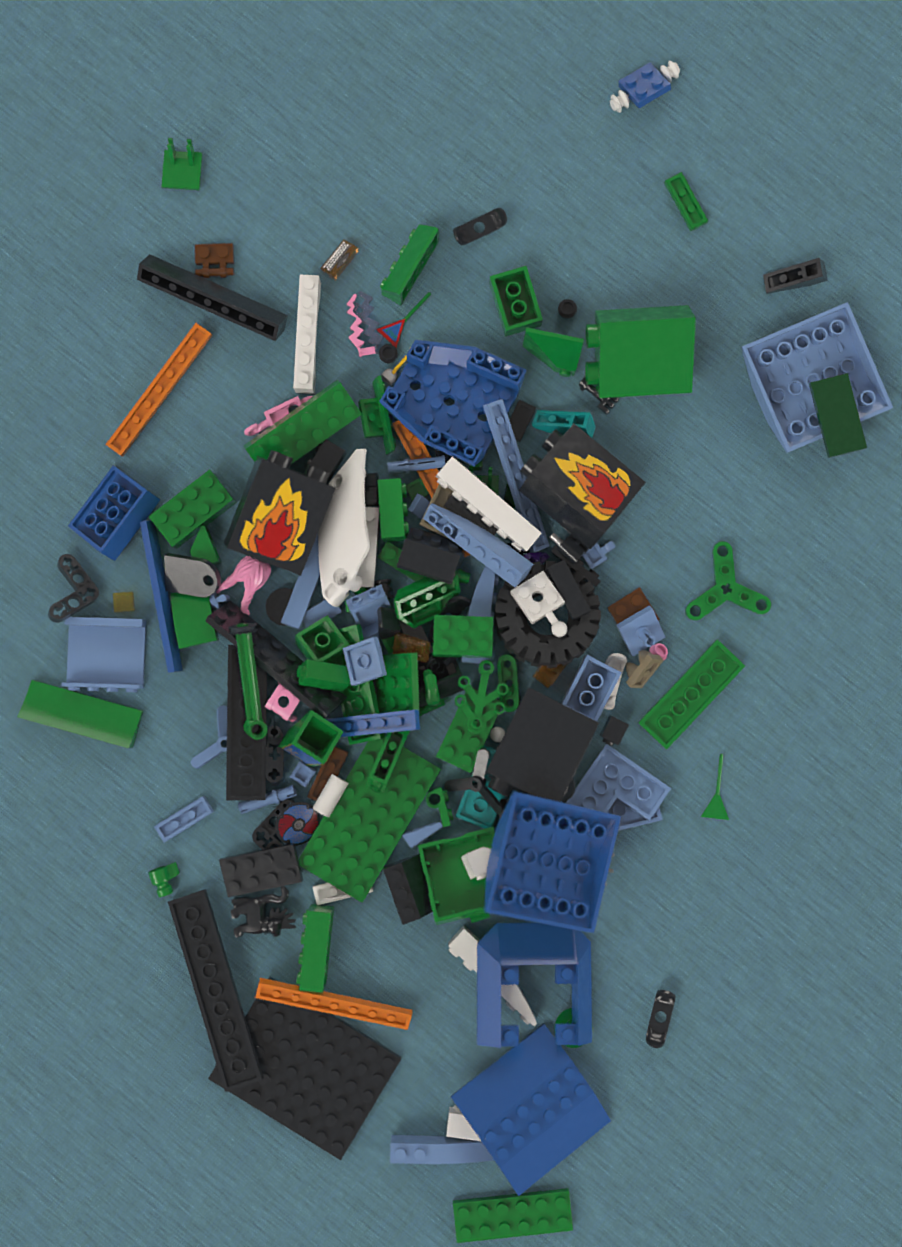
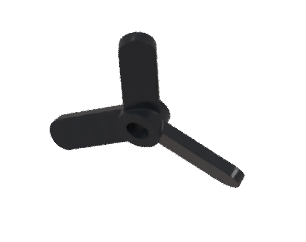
[444,748,505,814]

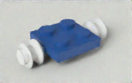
[610,61,680,113]

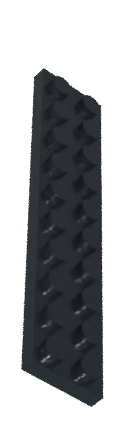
[168,889,264,1092]

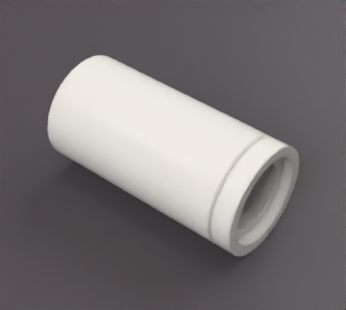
[313,774,349,817]

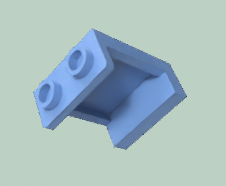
[346,584,400,640]

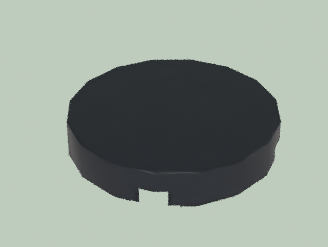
[265,588,293,626]

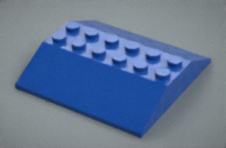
[484,791,621,933]
[450,1023,611,1196]

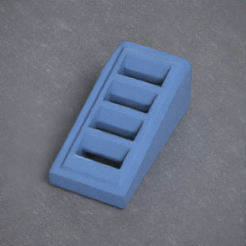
[402,821,443,848]

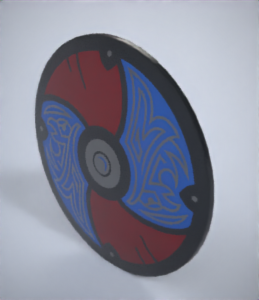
[275,802,320,846]

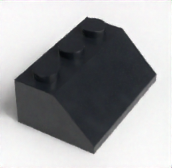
[397,527,465,584]
[418,656,466,708]
[383,854,433,925]

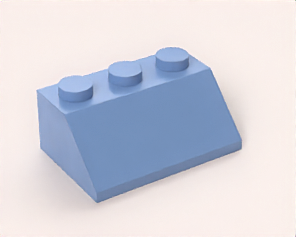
[561,655,622,721]

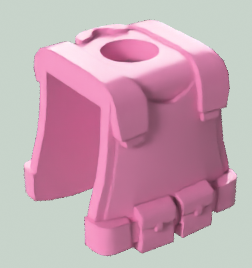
[265,682,300,722]

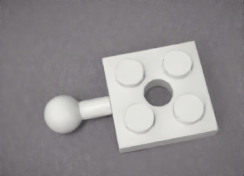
[510,571,567,637]

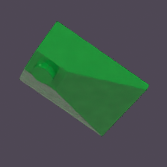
[522,327,584,377]

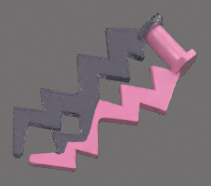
[347,291,383,357]

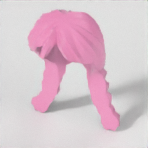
[216,556,271,615]

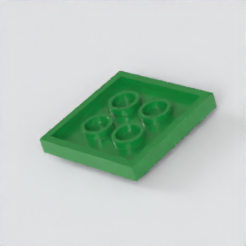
[376,653,419,713]

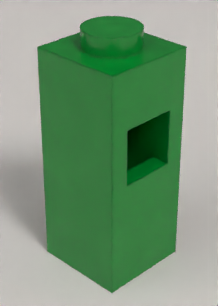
[297,659,350,692]

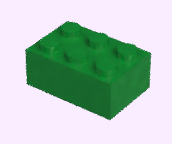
[489,266,543,337]
[378,478,409,542]
[433,615,493,658]

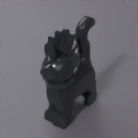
[231,886,296,938]

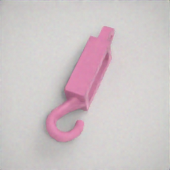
[244,396,313,436]

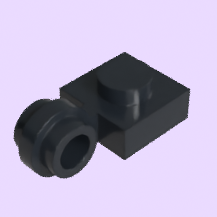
[424,653,458,672]

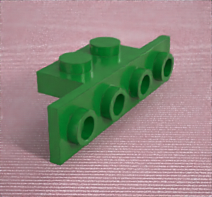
[358,376,396,455]

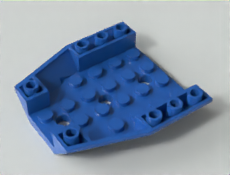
[380,340,527,466]

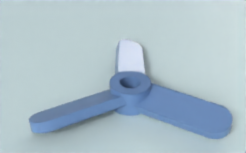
[191,705,227,769]

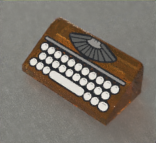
[320,239,359,281]

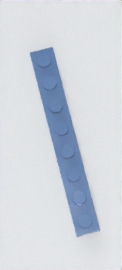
[483,399,549,553]

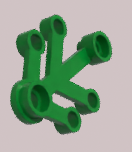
[454,660,509,734]

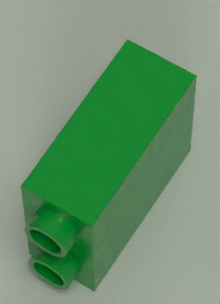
[585,305,696,398]

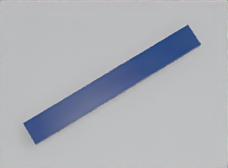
[140,520,183,673]

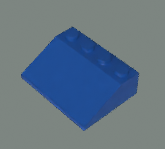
[68,465,160,561]

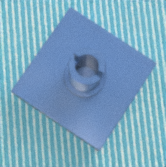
[617,605,666,657]
[343,637,387,686]

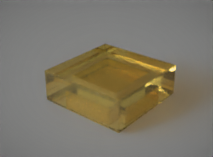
[113,592,135,612]

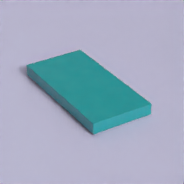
[455,745,505,829]

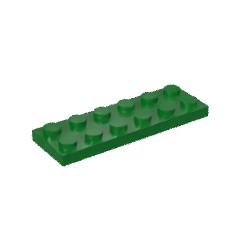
[332,624,385,745]
[638,639,745,750]
[453,1188,573,1243]

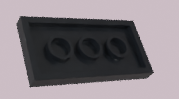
[219,843,303,897]

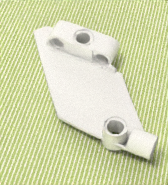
[318,449,370,608]

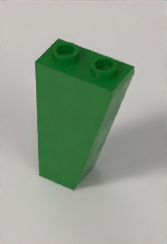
[366,731,410,793]

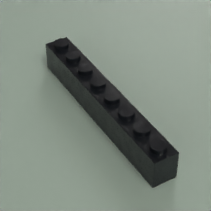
[137,254,288,341]

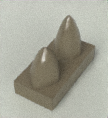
[625,650,664,689]

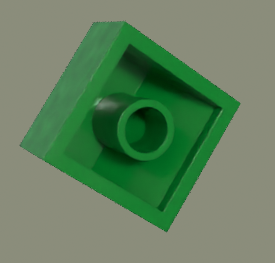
[295,615,350,664]

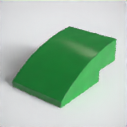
[171,593,219,649]

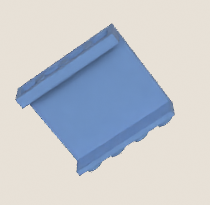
[62,617,146,692]

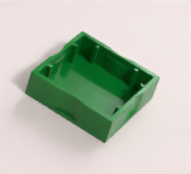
[418,827,495,925]

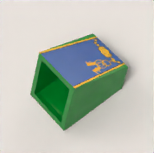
[279,710,344,767]

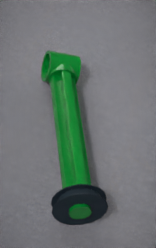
[228,623,268,740]

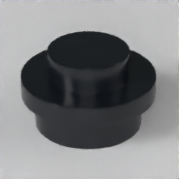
[558,299,577,319]
[379,344,398,364]

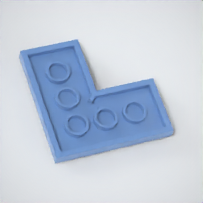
[566,744,671,821]

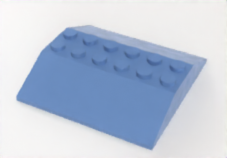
[741,302,893,453]

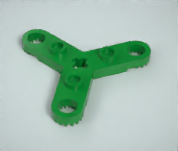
[685,541,771,621]

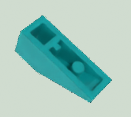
[532,410,596,438]

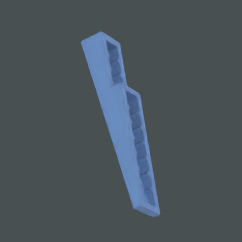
[281,534,320,630]

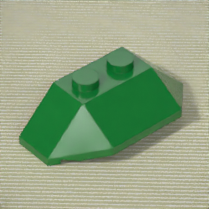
[394,574,461,628]

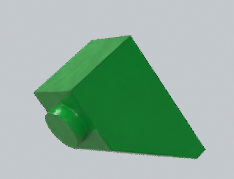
[190,525,222,565]

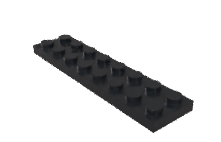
[206,600,347,719]
[226,645,267,801]

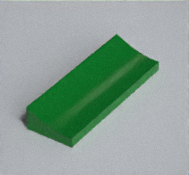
[17,680,143,748]

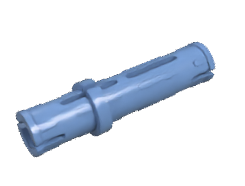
[387,455,445,474]
[238,784,297,814]

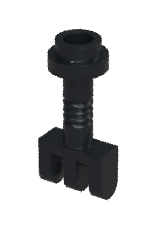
[578,377,619,415]

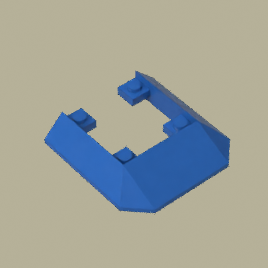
[477,923,592,1048]

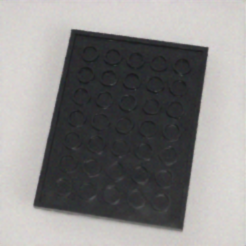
[208,976,402,1160]

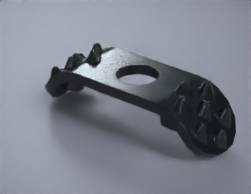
[453,208,507,245]
[429,596,471,642]
[646,990,676,1048]

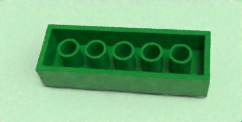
[243,380,362,464]

